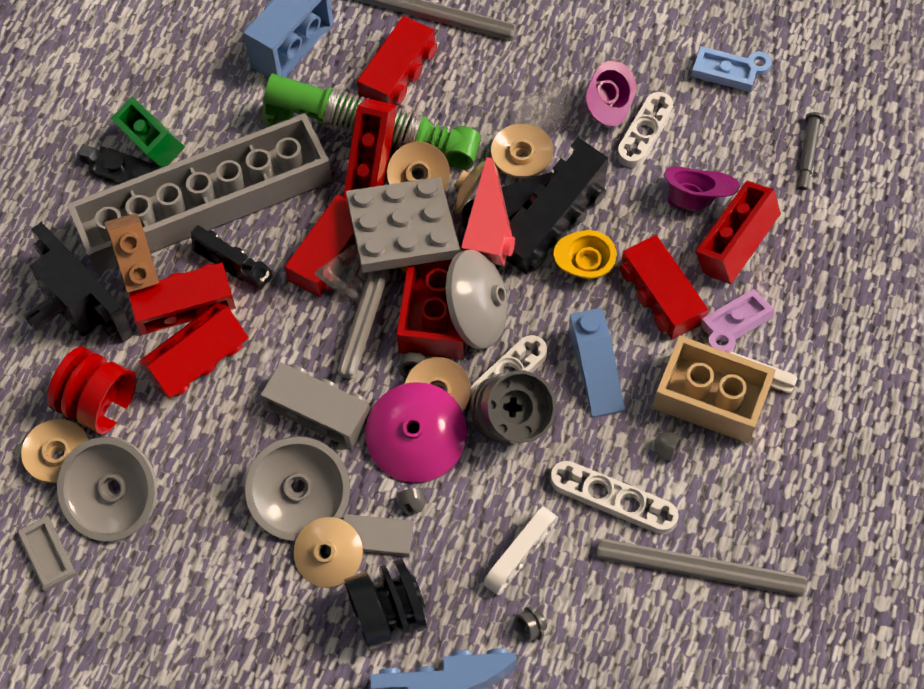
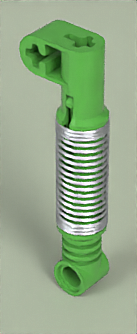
[262,73,481,170]

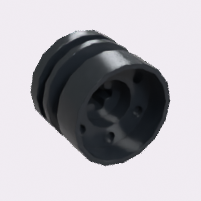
[344,558,427,651]

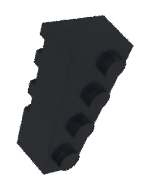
[506,137,608,275]

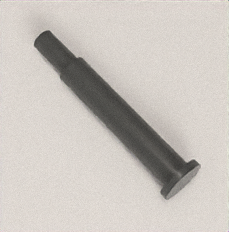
[798,112,824,190]

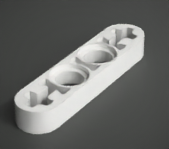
[551,461,679,534]

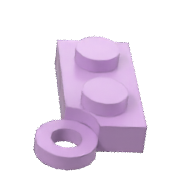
[701,289,775,353]

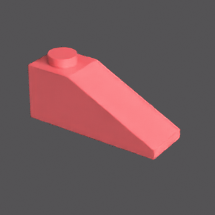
[461,157,515,266]

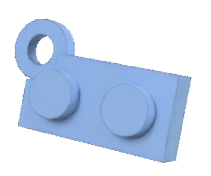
[692,46,772,92]

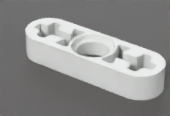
[617,92,673,168]
[471,335,547,401]
[483,507,558,596]

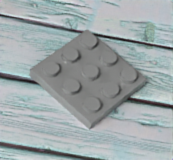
[346,177,460,273]

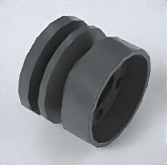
[470,370,557,444]

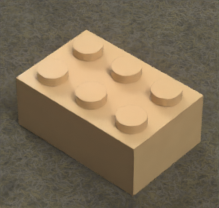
[653,335,776,444]

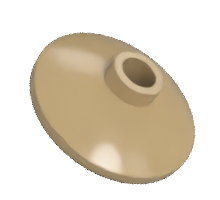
[491,124,553,178]
[387,142,450,191]
[454,161,485,215]
[405,357,471,412]
[21,419,89,483]
[294,517,363,588]

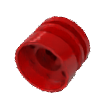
[47,346,137,435]

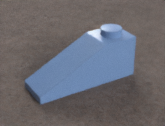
[568,308,625,418]

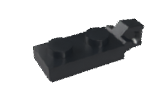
[76,144,163,185]
[191,225,273,290]

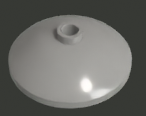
[446,249,508,349]
[245,436,350,541]
[57,437,157,541]

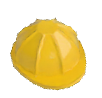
[553,230,617,280]

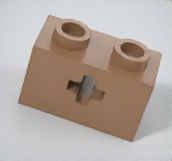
[104,213,159,293]

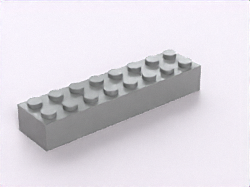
[67,113,332,274]

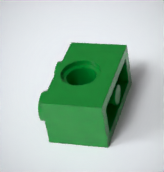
[111,96,185,167]

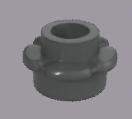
[515,607,547,642]

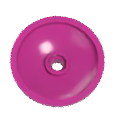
[365,382,467,483]

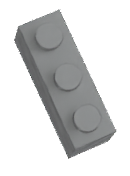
[261,362,370,449]

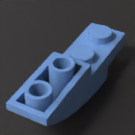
[370,648,517,689]

